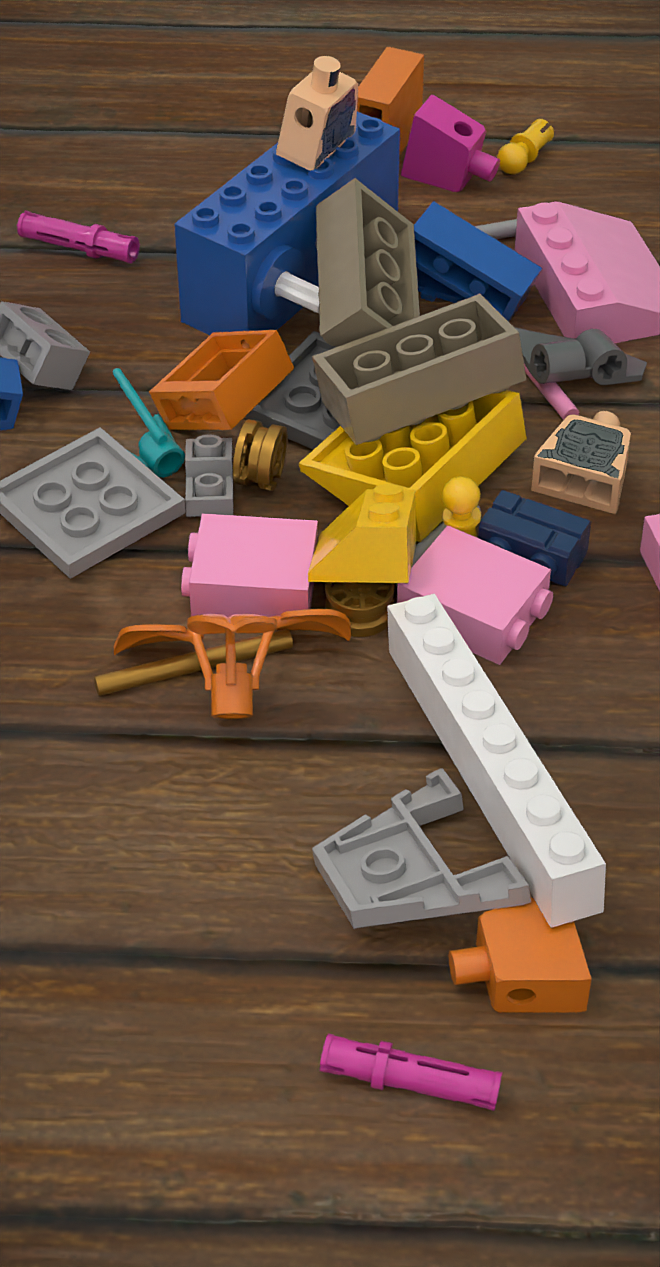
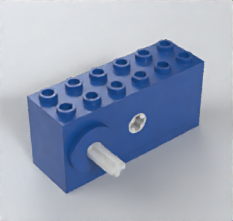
[174,111,400,335]

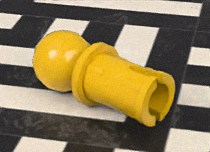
[497,119,554,175]
[442,476,481,537]

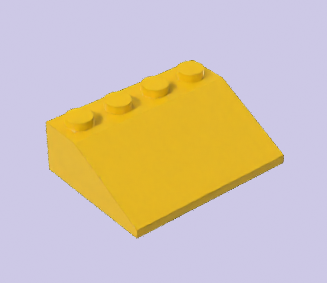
[299,390,527,542]

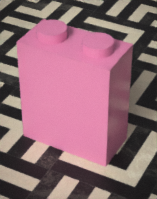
[181,514,318,617]
[397,525,553,665]

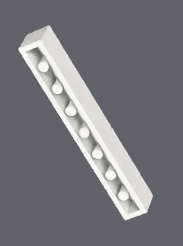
[387,594,606,928]

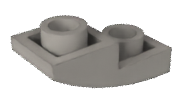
[185,434,233,517]

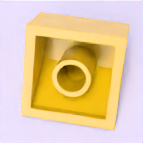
[308,484,416,583]

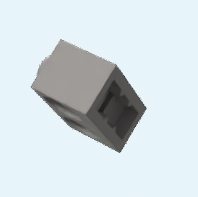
[0,301,90,390]

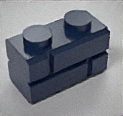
[478,490,591,587]

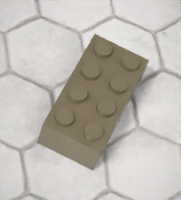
[316,178,420,347]
[312,294,526,445]

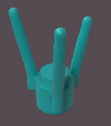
[113,368,185,478]

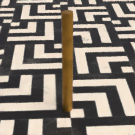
[94,629,293,696]

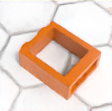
[149,330,294,430]

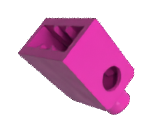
[401,94,500,192]

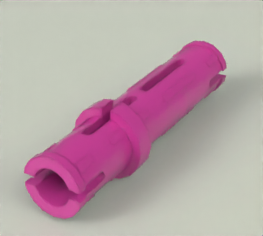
[17,211,140,264]
[320,1033,502,1111]

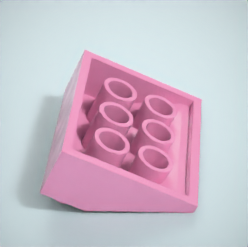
[515,201,660,343]

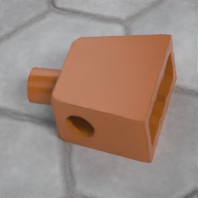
[449,898,591,1013]

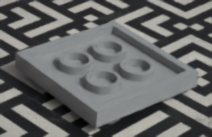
[0,427,186,579]

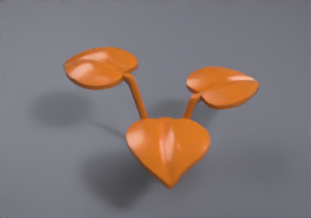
[114,609,351,719]

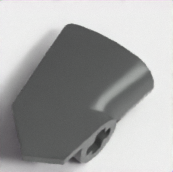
[515,327,647,385]

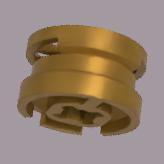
[233,419,288,491]
[325,582,395,637]

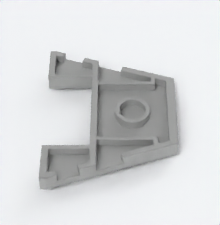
[312,768,531,928]

